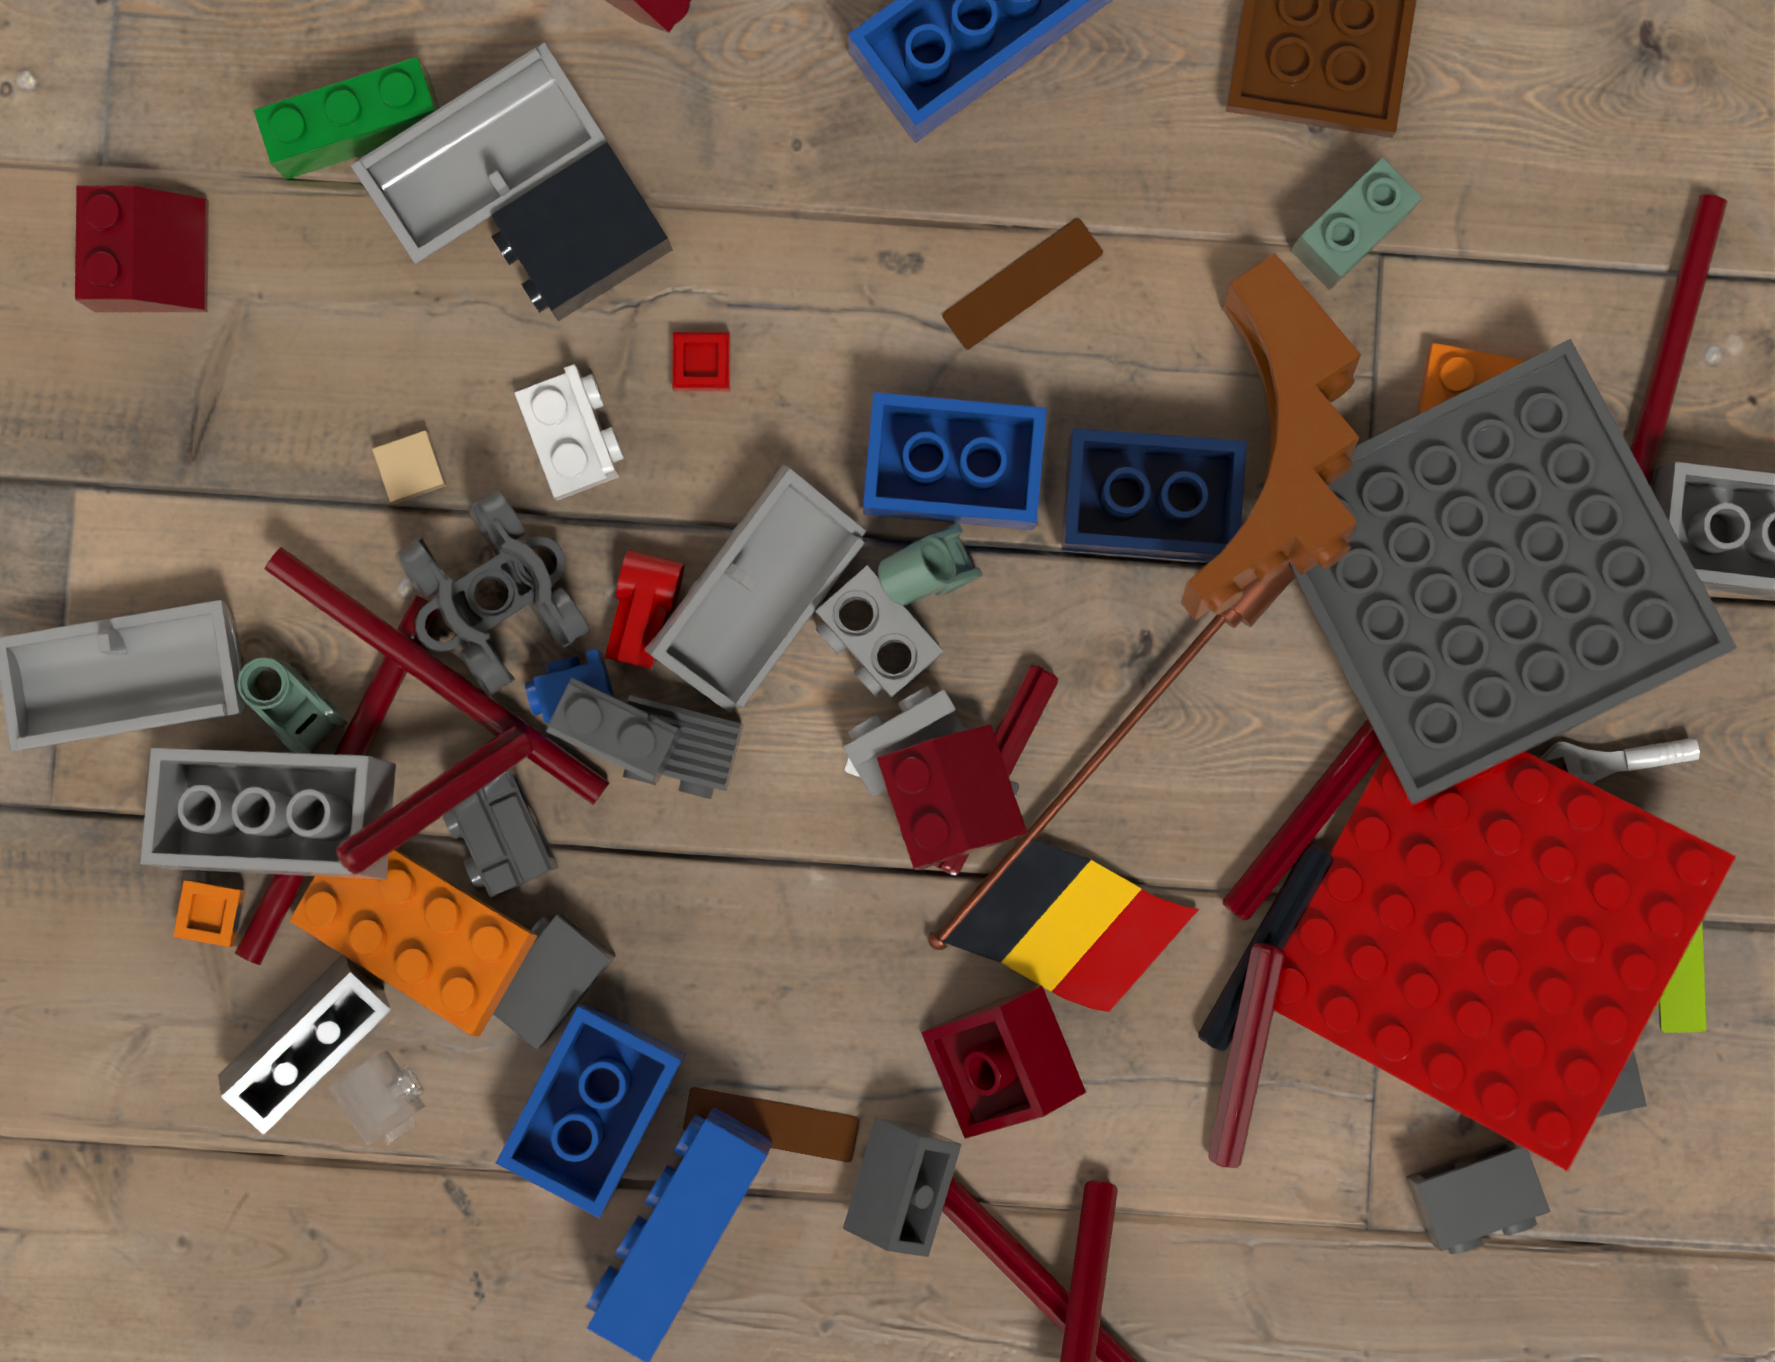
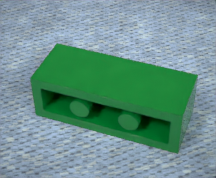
[254,57,440,180]

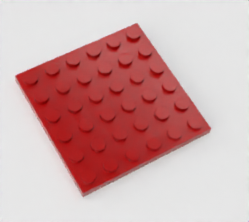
[1274,752,1736,1172]

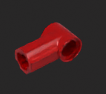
[604,549,685,670]

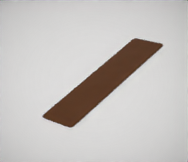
[942,219,1103,350]
[683,1087,859,1162]

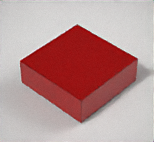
[672,332,731,392]

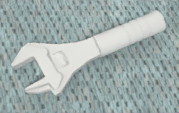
[1539,737,1700,785]

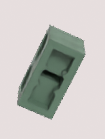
[1290,157,1423,291]

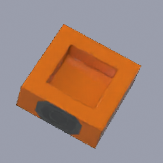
[173,880,246,947]

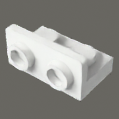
[514,364,624,501]

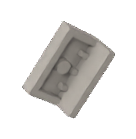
[843,686,965,796]

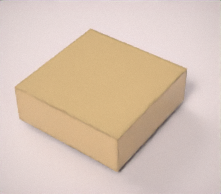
[372,430,447,504]

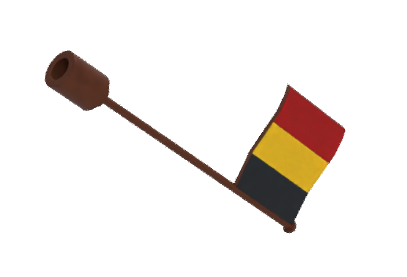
[928,565,1296,1012]

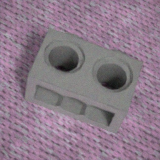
[815,565,944,699]

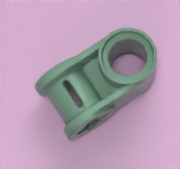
[878,524,983,605]
[237,657,349,754]

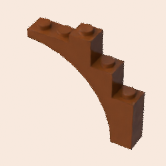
[1181,253,1361,620]

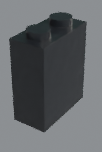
[491,142,672,321]

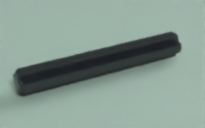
[1198,845,1333,1052]

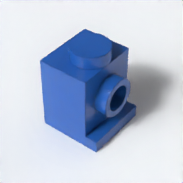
[525,649,615,724]

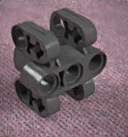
[395,489,589,695]

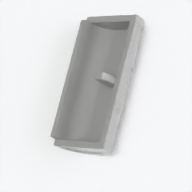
[351,42,607,264]
[644,465,866,714]
[0,600,245,752]

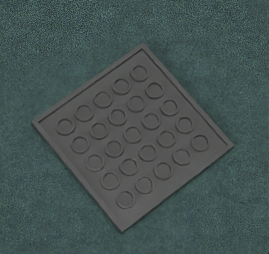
[1256,339,1737,806]

